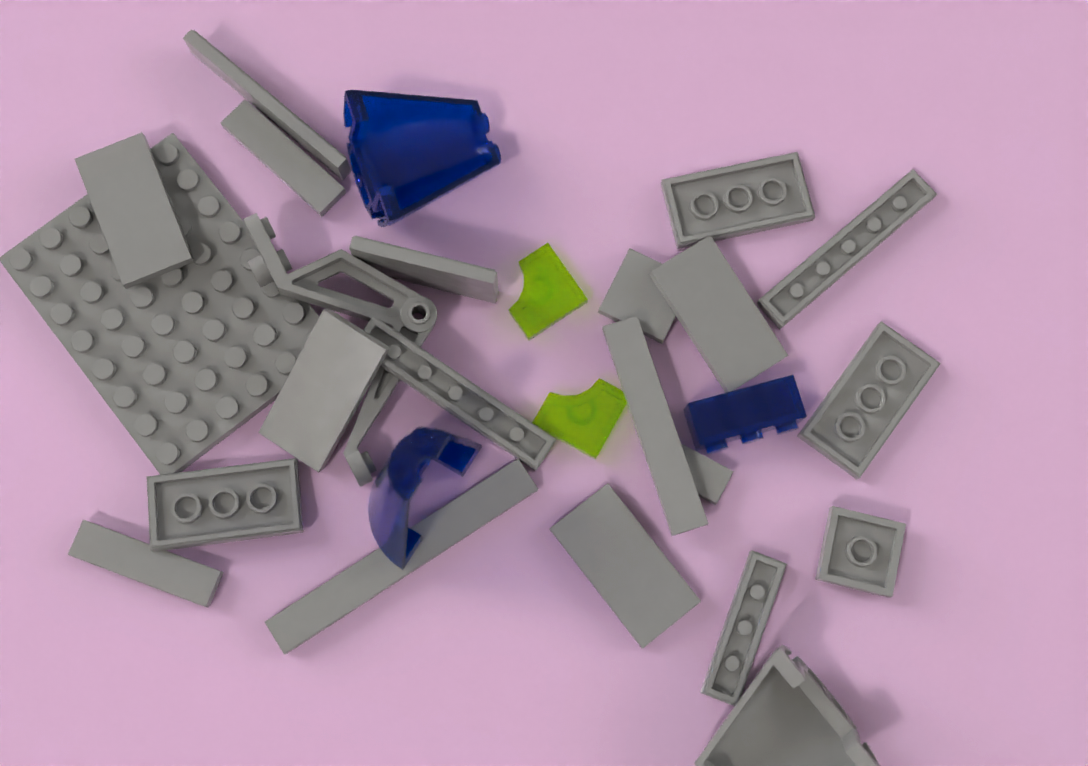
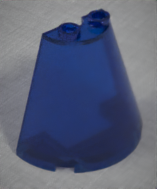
[343,90,501,227]
[368,427,482,570]

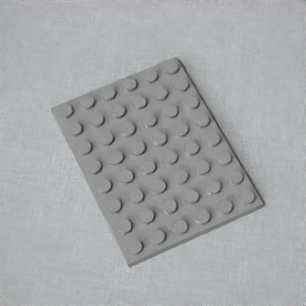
[0,133,319,475]

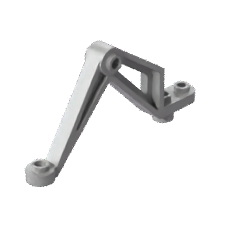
[243,213,437,487]

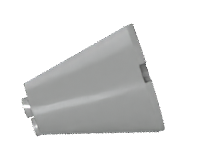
[694,645,880,766]

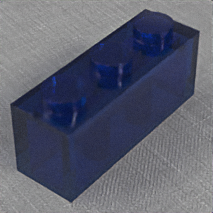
[683,375,807,454]

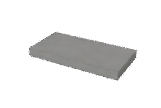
[75,133,195,289]
[661,152,815,249]
[649,235,788,395]
[349,236,499,304]
[259,308,390,472]
[797,321,941,479]
[147,458,304,552]
[550,483,701,648]

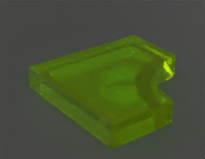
[509,243,588,341]
[532,378,627,460]

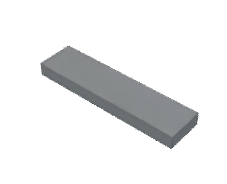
[221,99,346,217]
[68,520,223,607]
[700,550,787,706]

